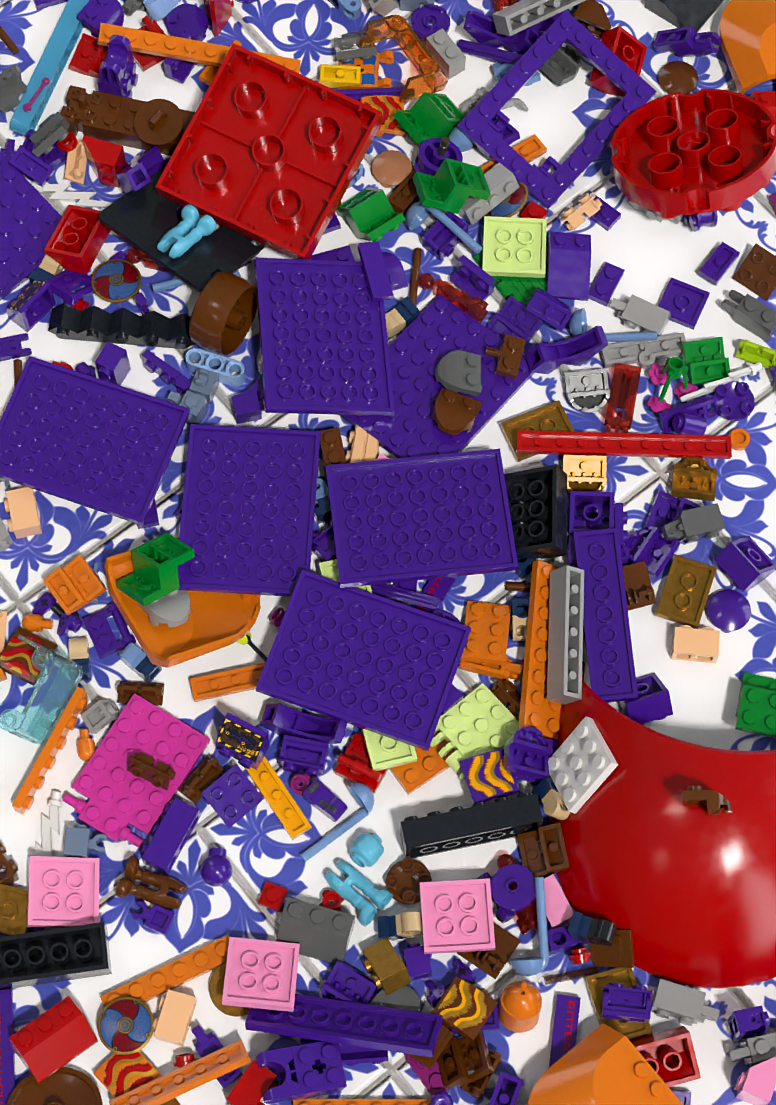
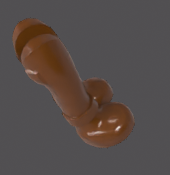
[116,856,188,909]

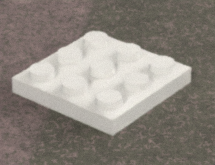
[548,716,618,814]

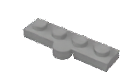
[601,332,686,369]

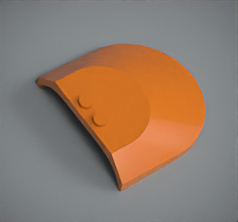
[718,0,776,95]
[104,538,261,668]
[527,1023,683,1105]

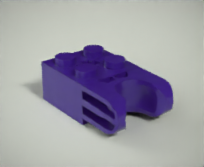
[97,35,138,98]
[568,491,615,568]
[255,1041,347,1104]

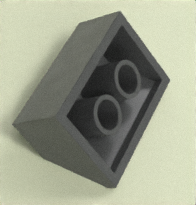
[276,897,355,964]

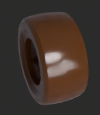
[189,271,257,356]

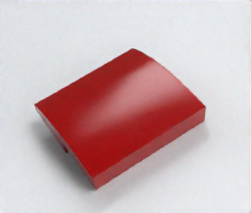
[68,33,108,78]

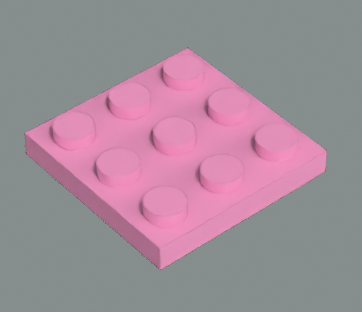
[27,856,100,928]
[419,878,495,954]
[222,937,300,1012]

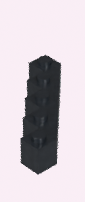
[48,303,195,349]

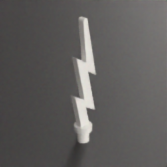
[31,181,112,208]
[680,362,763,402]
[35,791,62,857]

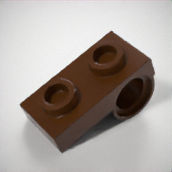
[0,842,19,885]

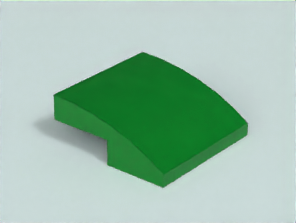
[680,337,730,385]

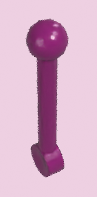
[23,77,50,113]

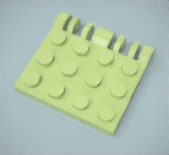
[430,683,519,780]

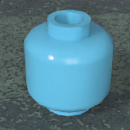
[350,833,384,868]

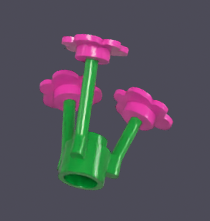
[647,357,699,413]

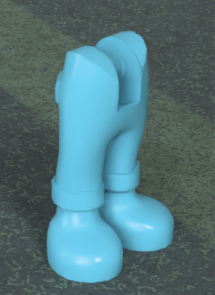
[157,204,216,259]
[324,860,393,927]

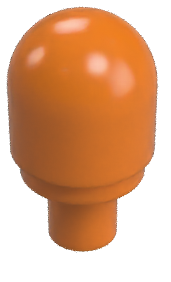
[22,613,54,632]
[77,729,96,762]

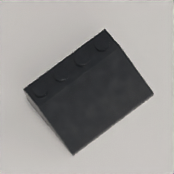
[644,0,724,33]
[504,464,567,559]

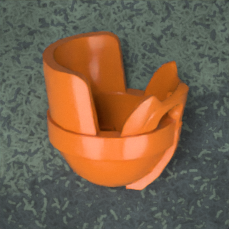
[498,979,542,1033]

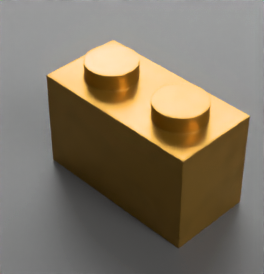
[362,937,412,995]

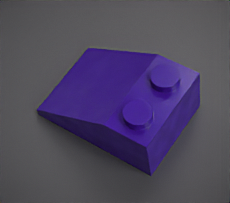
[546,231,591,301]

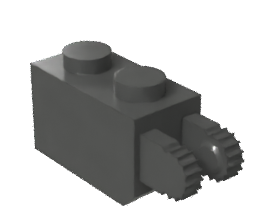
[721,290,776,342]

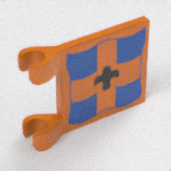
[338,50,394,89]

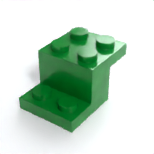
[394,92,465,145]
[412,158,491,214]
[336,187,406,242]
[116,532,195,606]
[735,672,776,738]

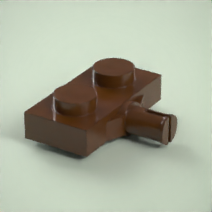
[485,334,526,380]

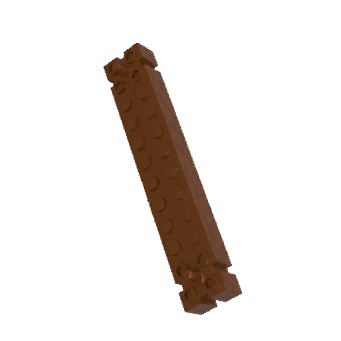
[60,85,195,156]

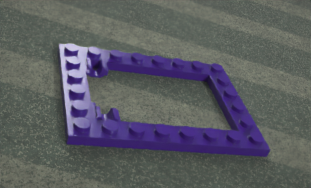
[457,10,657,210]

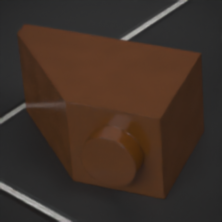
[574,0,612,39]

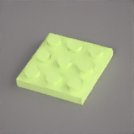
[482,216,547,278]

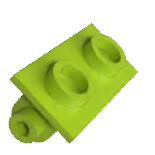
[735,339,776,369]

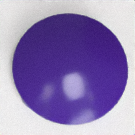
[713,381,755,421]
[706,590,751,633]

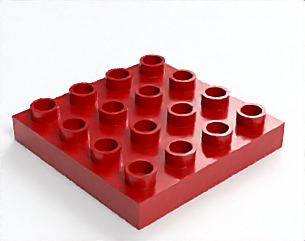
[155,43,383,260]

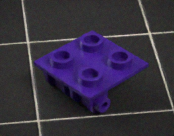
[201,764,264,828]

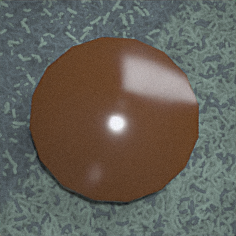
[658,61,699,94]
[385,858,432,905]

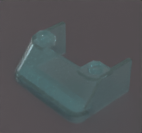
[0,634,83,744]

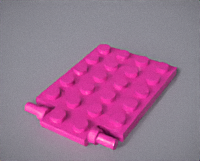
[62,693,211,848]

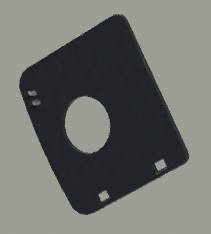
[99,165,266,293]

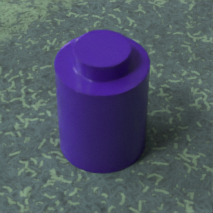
[672,412,707,435]

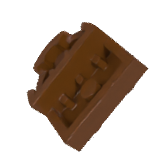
[432,388,483,435]
[682,786,732,815]

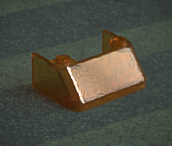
[359,15,448,103]

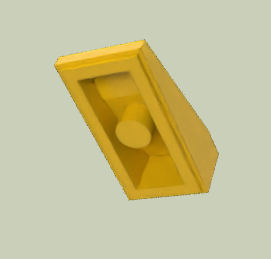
[319,64,361,88]

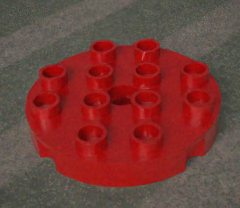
[611,89,776,219]

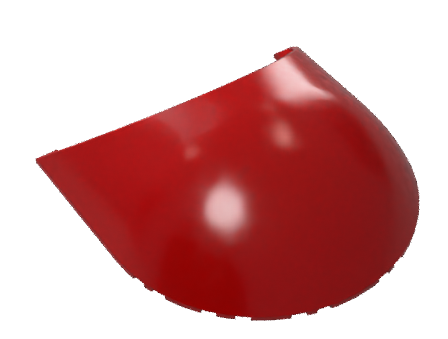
[548,661,776,989]

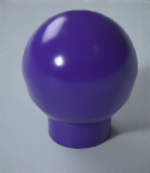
[200,847,232,887]

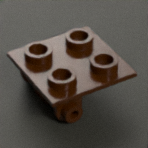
[732,243,776,301]
[623,561,656,611]
[457,922,521,980]

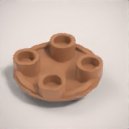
[371,150,412,188]

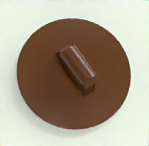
[134,99,183,145]

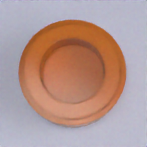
[729,428,750,451]

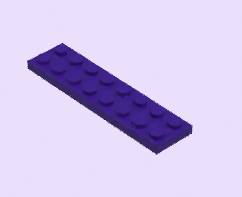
[573,528,638,703]
[245,994,443,1057]

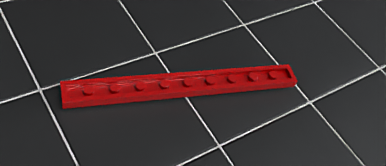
[516,430,732,459]

